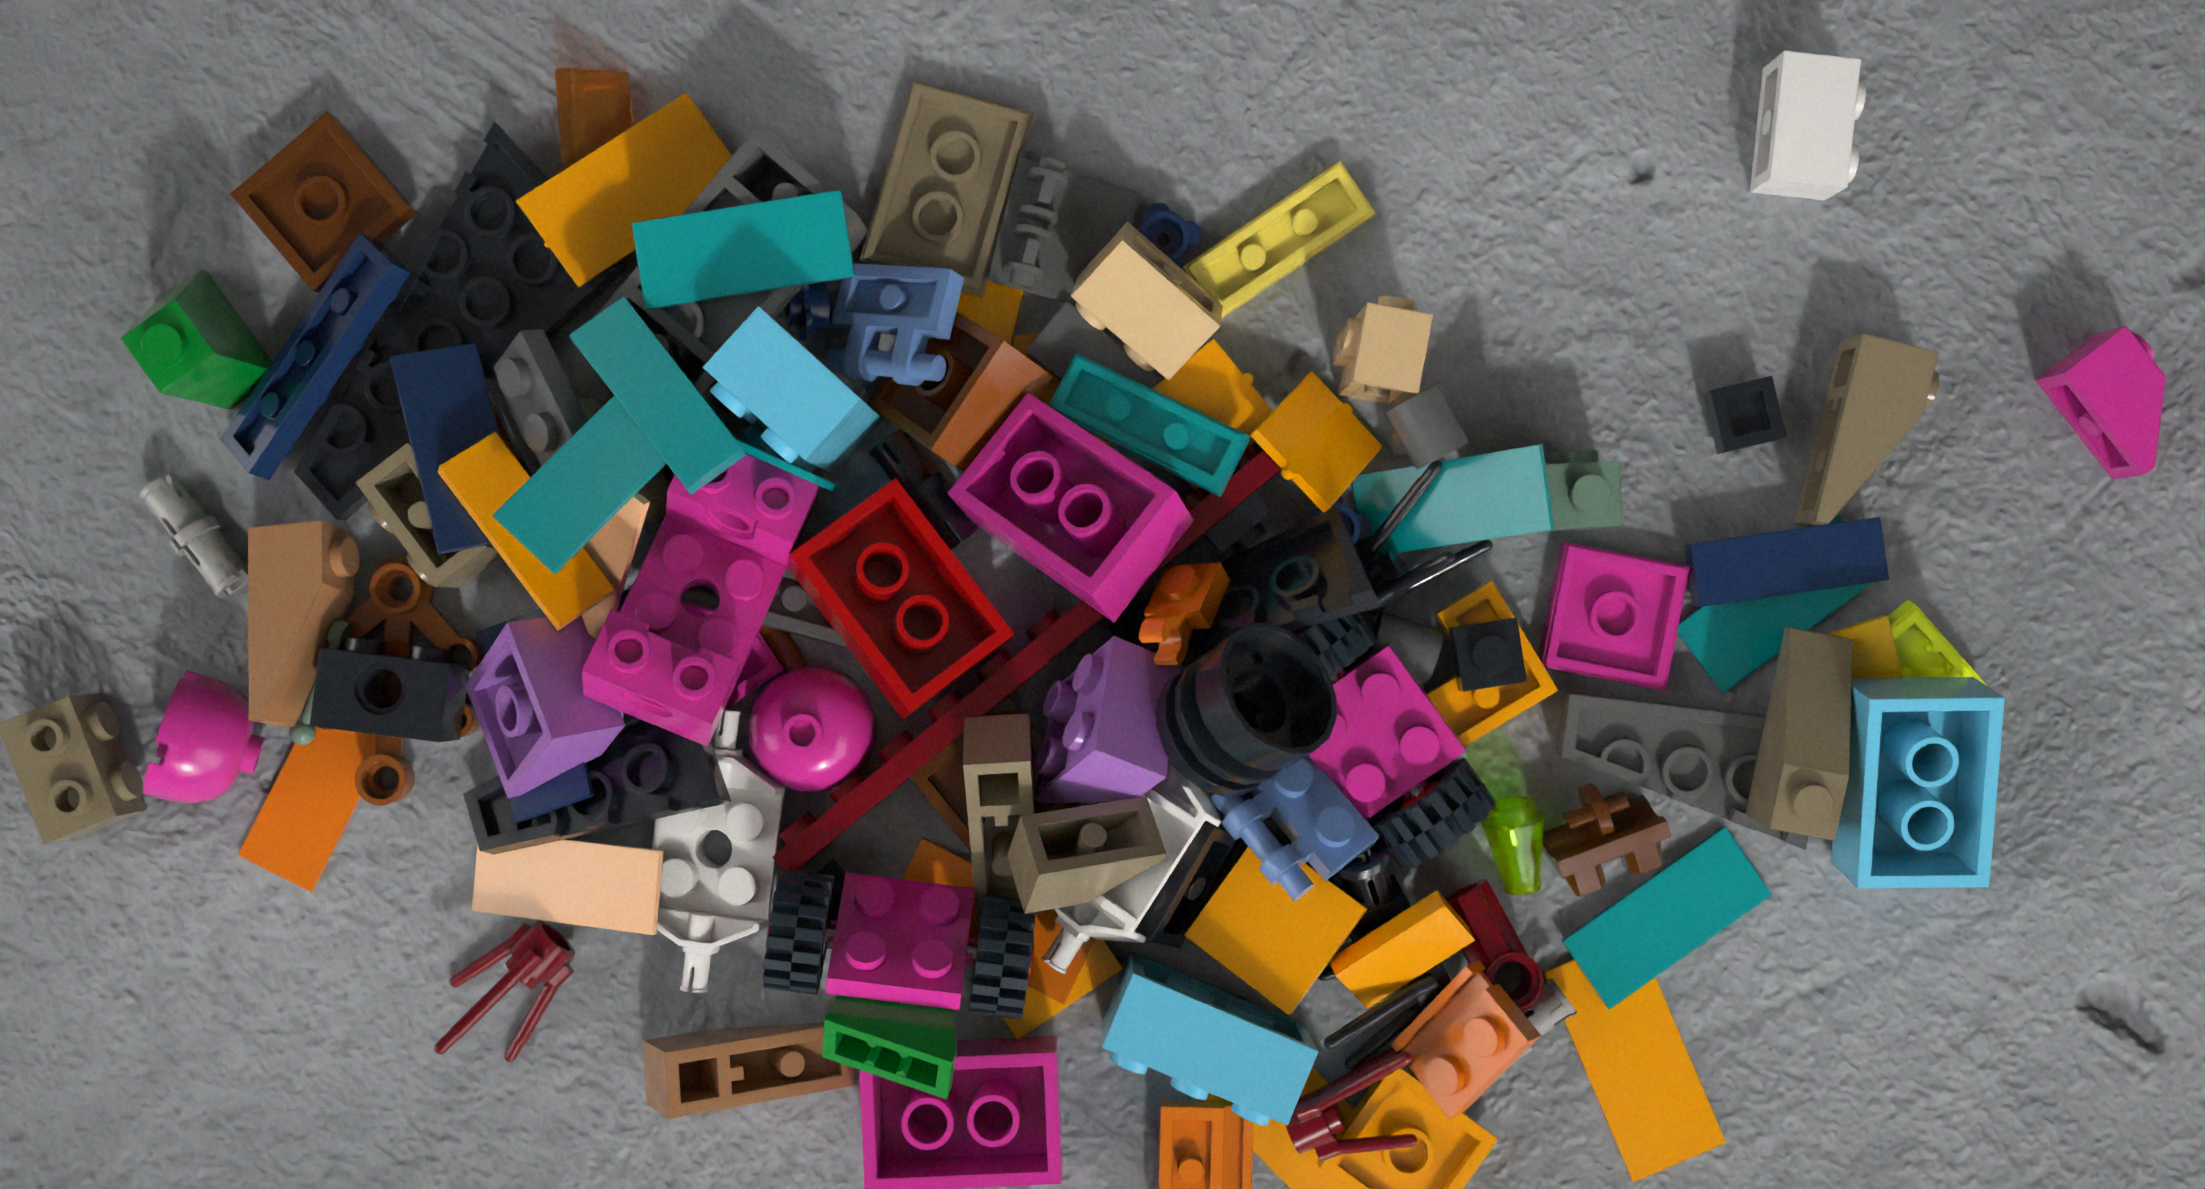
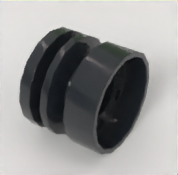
[1156,623,1337,797]

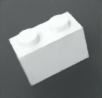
[1750,51,1866,200]

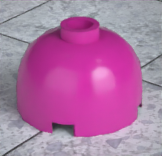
[748,666,877,792]
[143,670,265,804]

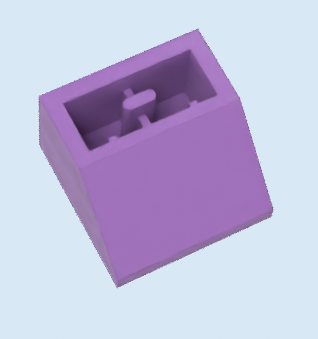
[1033,636,1182,803]

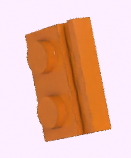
[1391,961,1542,1119]
[1158,1100,1253,1189]

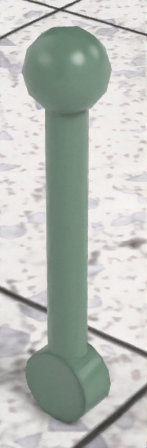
[289,619,353,745]

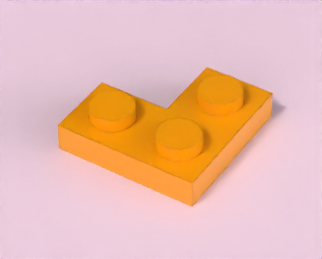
[1426,581,1558,746]

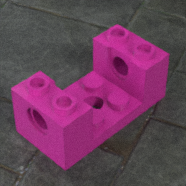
[582,454,819,747]

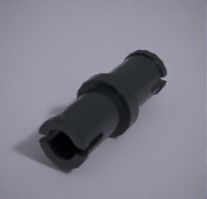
[869,428,978,550]

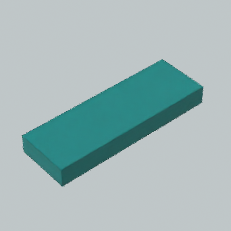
[569,296,746,495]
[1049,353,1250,497]

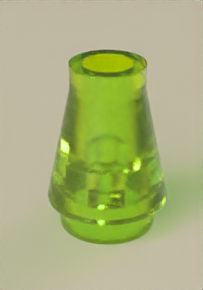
[1480,796,1545,895]

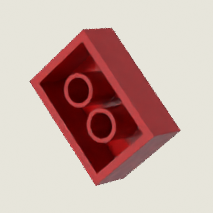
[787,478,1014,720]

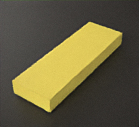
[1182,161,1376,319]

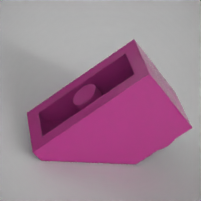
[2035,325,2166,479]

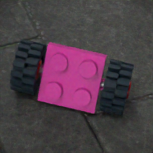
[1291,613,1497,869]
[763,869,1036,1019]

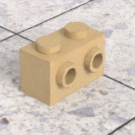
[1071,221,1223,380]
[1333,296,1433,406]

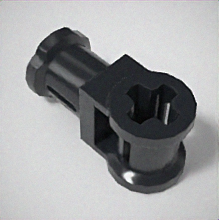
[1336,839,1411,944]

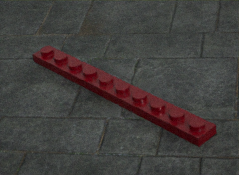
[772,445,1282,871]

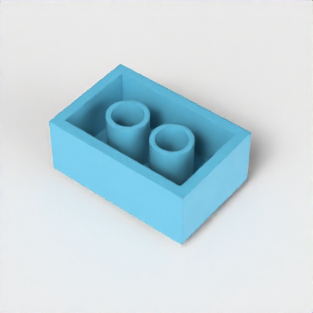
[703,306,883,475]
[1831,677,2005,889]
[1102,951,1319,1126]

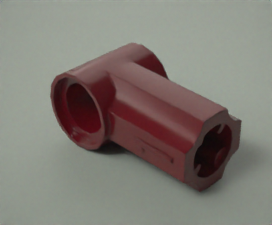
[1445,879,1543,1010]

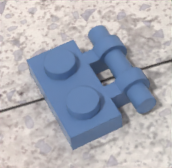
[827,263,964,386]
[1210,756,1379,901]

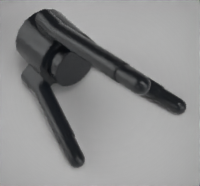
[1357,460,1493,616]
[1318,962,1451,1069]

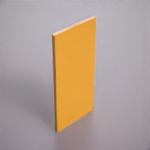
[516,92,732,288]

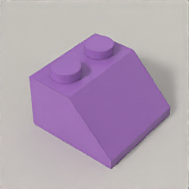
[466,615,625,798]

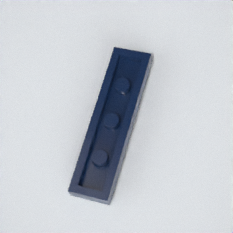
[220,232,411,480]

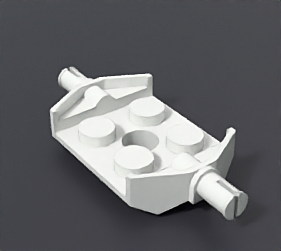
[652,709,785,993]
[1041,758,1222,974]

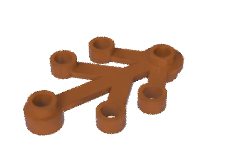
[318,557,481,806]

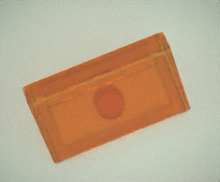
[555,68,633,171]

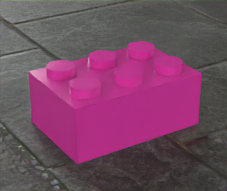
[947,393,1194,623]
[859,1036,1063,1189]

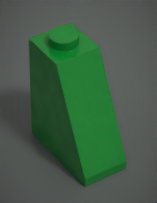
[120,270,273,410]
[822,995,957,1099]

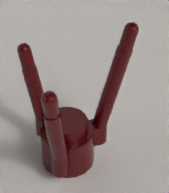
[434,920,575,1062]
[1285,1047,1418,1162]

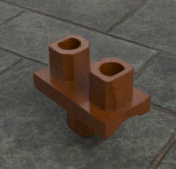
[1537,783,1671,897]

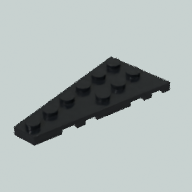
[294,122,628,521]

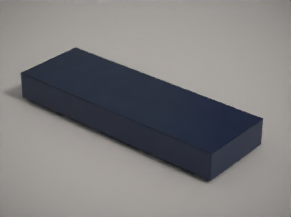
[1684,517,1889,607]

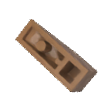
[248,520,360,728]
[643,1022,855,1119]

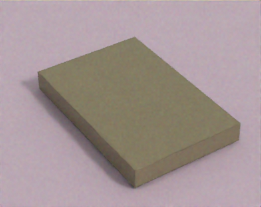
[860,79,1035,299]

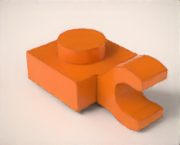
[1139,562,1230,665]

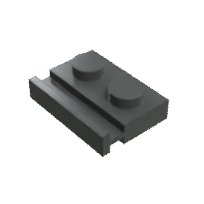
[485,329,588,478]

